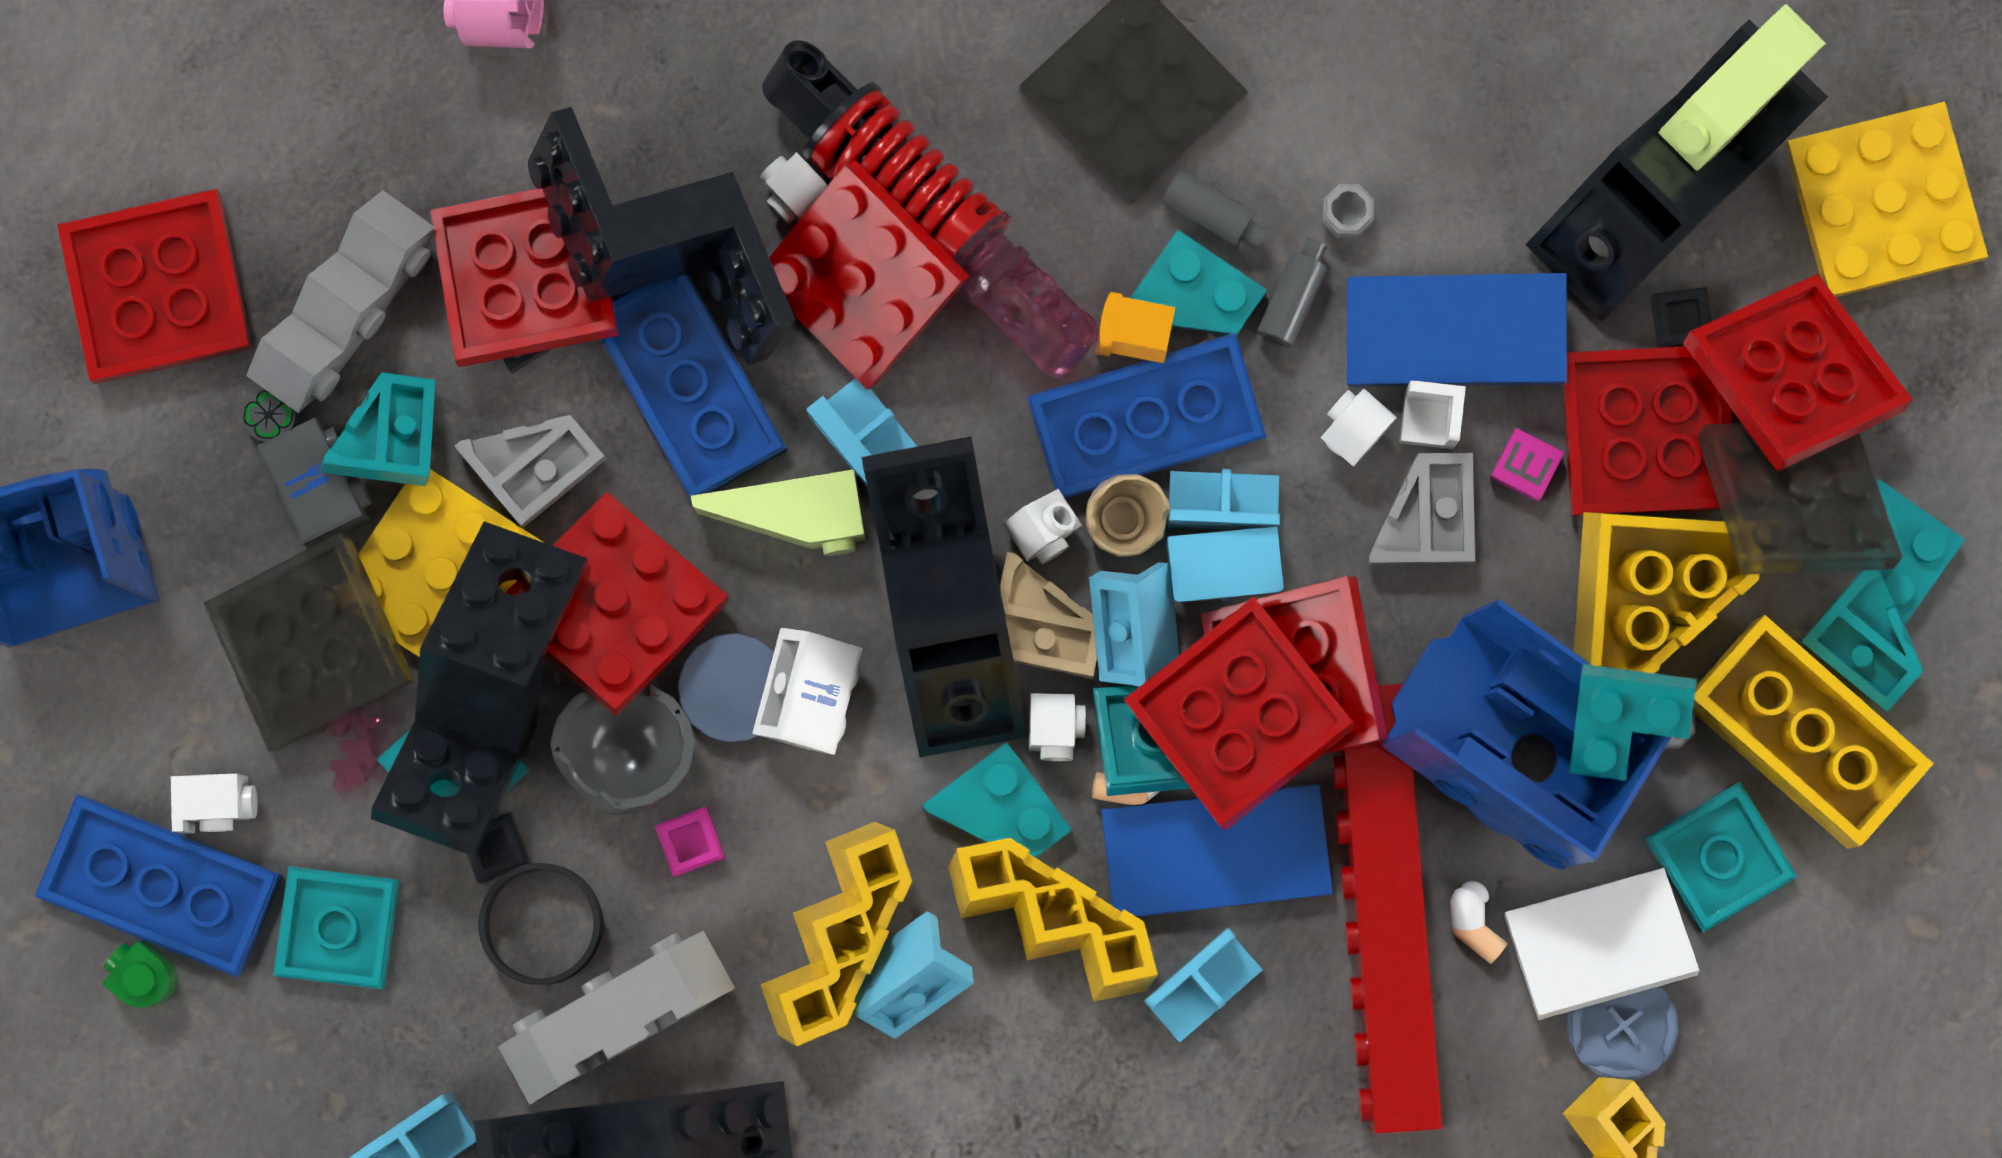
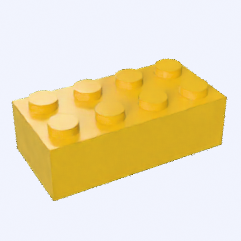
[1693,615,1934,849]

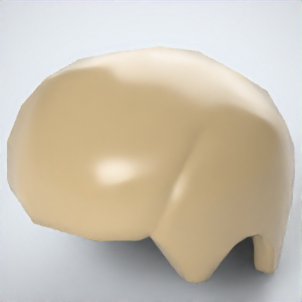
[1085,474,1171,557]

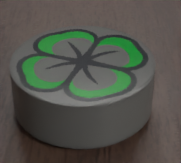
[241,388,299,443]

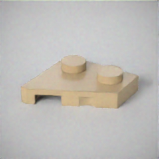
[1000,552,1097,679]

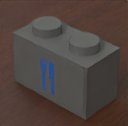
[255,418,372,550]

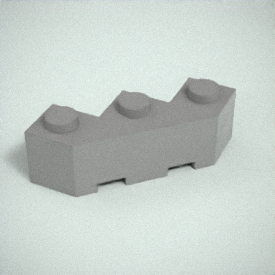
[246,190,435,413]
[498,931,736,1105]

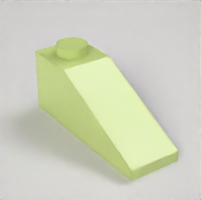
[1658,4,1826,171]
[691,469,866,556]

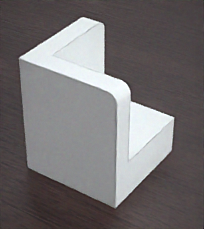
[1399,381,1466,450]

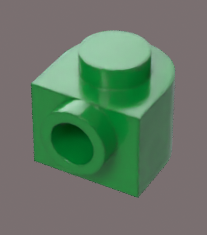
[102,941,178,1008]

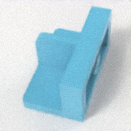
[806,378,917,488]
[1168,469,1280,530]
[1166,526,1284,603]
[1089,562,1179,686]
[854,911,974,1039]
[1143,928,1263,1043]
[349,1093,476,1158]

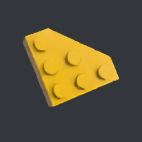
[1574,512,1763,674]

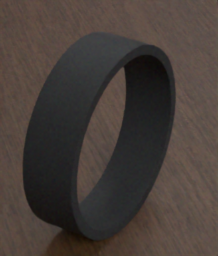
[478,863,603,985]

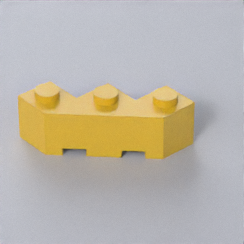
[760,822,912,1046]
[948,838,1158,1002]
[1562,1077,1665,1158]

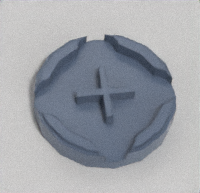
[678,633,774,743]
[1566,986,1679,1080]

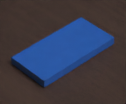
[1347,273,1567,387]
[601,274,788,501]
[1026,333,1266,499]
[1101,785,1333,917]
[34,794,282,977]

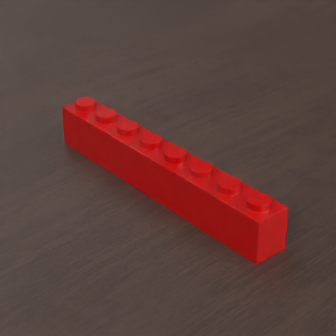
[1332,684,1442,1134]

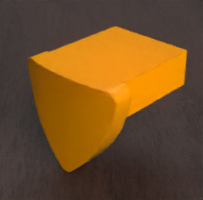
[1095,292,1175,363]

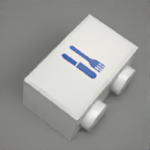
[752,628,863,755]

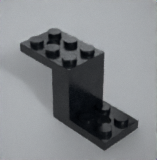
[1525,19,1828,321]
[528,107,795,365]
[862,436,1027,758]
[371,521,587,857]
[474,1081,793,1158]

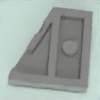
[454,415,607,528]
[1368,453,1475,565]

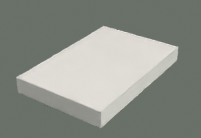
[1504,868,1699,1020]

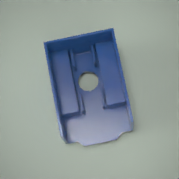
[0,469,160,648]
[1380,599,1671,870]

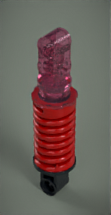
[762,40,1099,377]

